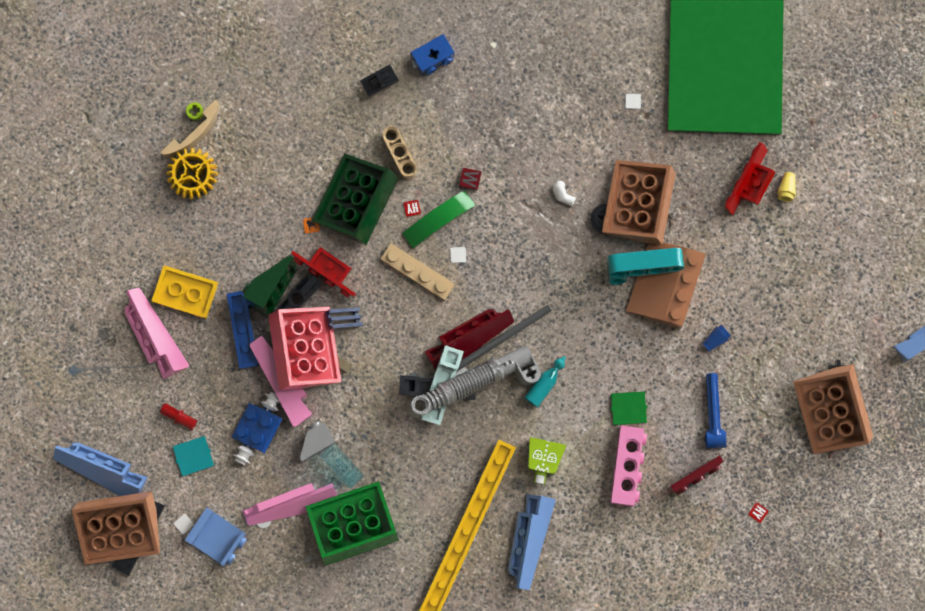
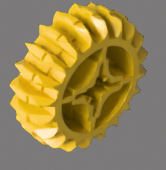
[166,148,218,199]

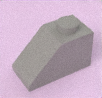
[300,421,336,463]

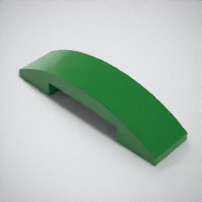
[402,190,475,249]

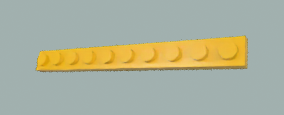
[419,440,516,611]

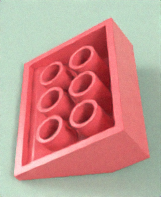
[268,307,341,390]

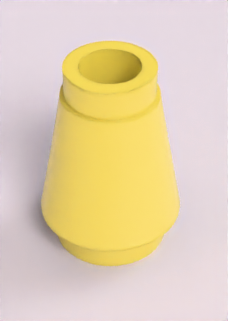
[777,172,796,202]

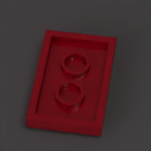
[667,455,724,496]

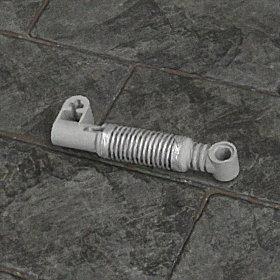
[408,345,541,418]

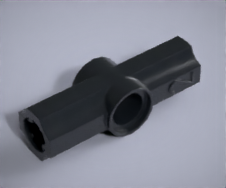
[277,273,323,310]

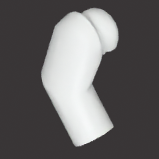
[553,181,576,206]

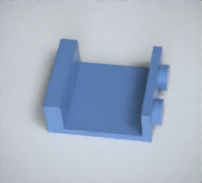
[185,508,247,566]

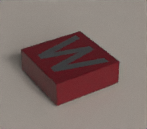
[459,168,482,191]

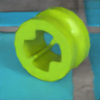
[186,102,204,121]

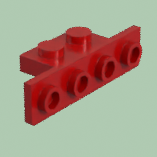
[725,142,775,215]
[290,247,357,299]

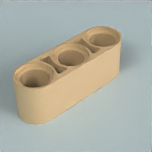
[383,126,417,180]

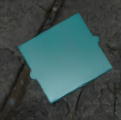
[172,436,215,477]

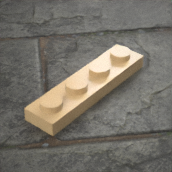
[381,244,455,301]

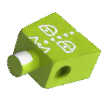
[528,437,566,485]

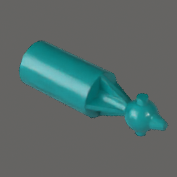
[524,356,566,408]

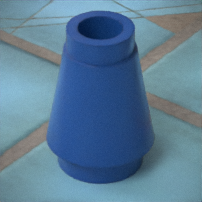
[702,324,731,352]

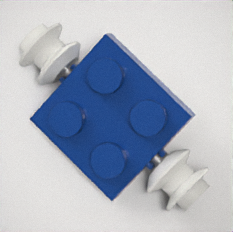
[232,392,283,466]

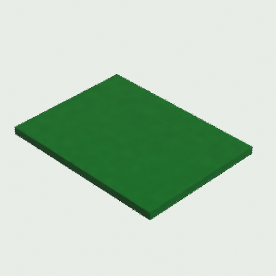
[668,0,784,135]

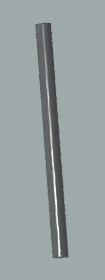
[456,305,552,372]

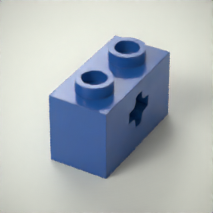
[411,34,455,76]

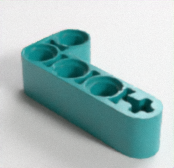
[607,248,684,285]

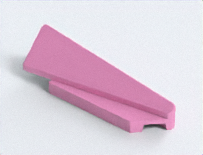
[125,288,189,379]
[243,483,337,526]

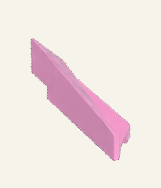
[250,335,313,427]

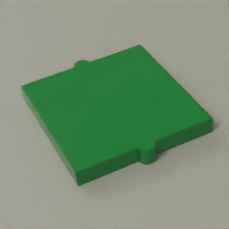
[610,391,648,425]

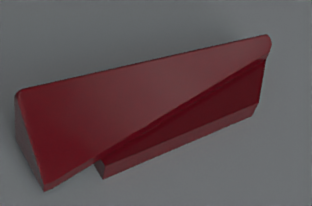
[424,309,514,371]

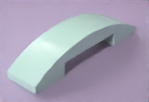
[422,346,464,425]

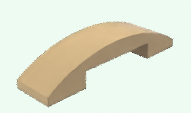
[161,100,220,159]

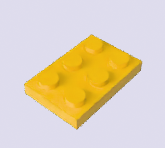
[152,265,219,319]

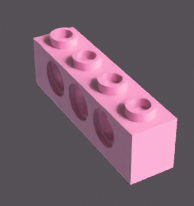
[610,426,647,507]

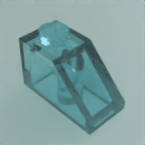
[320,443,364,489]

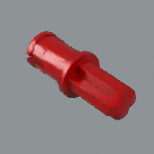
[160,403,198,431]

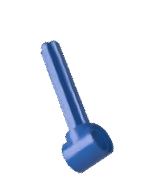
[705,373,726,449]

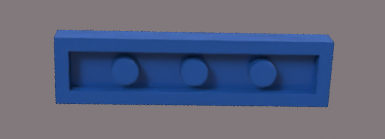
[227,291,259,369]

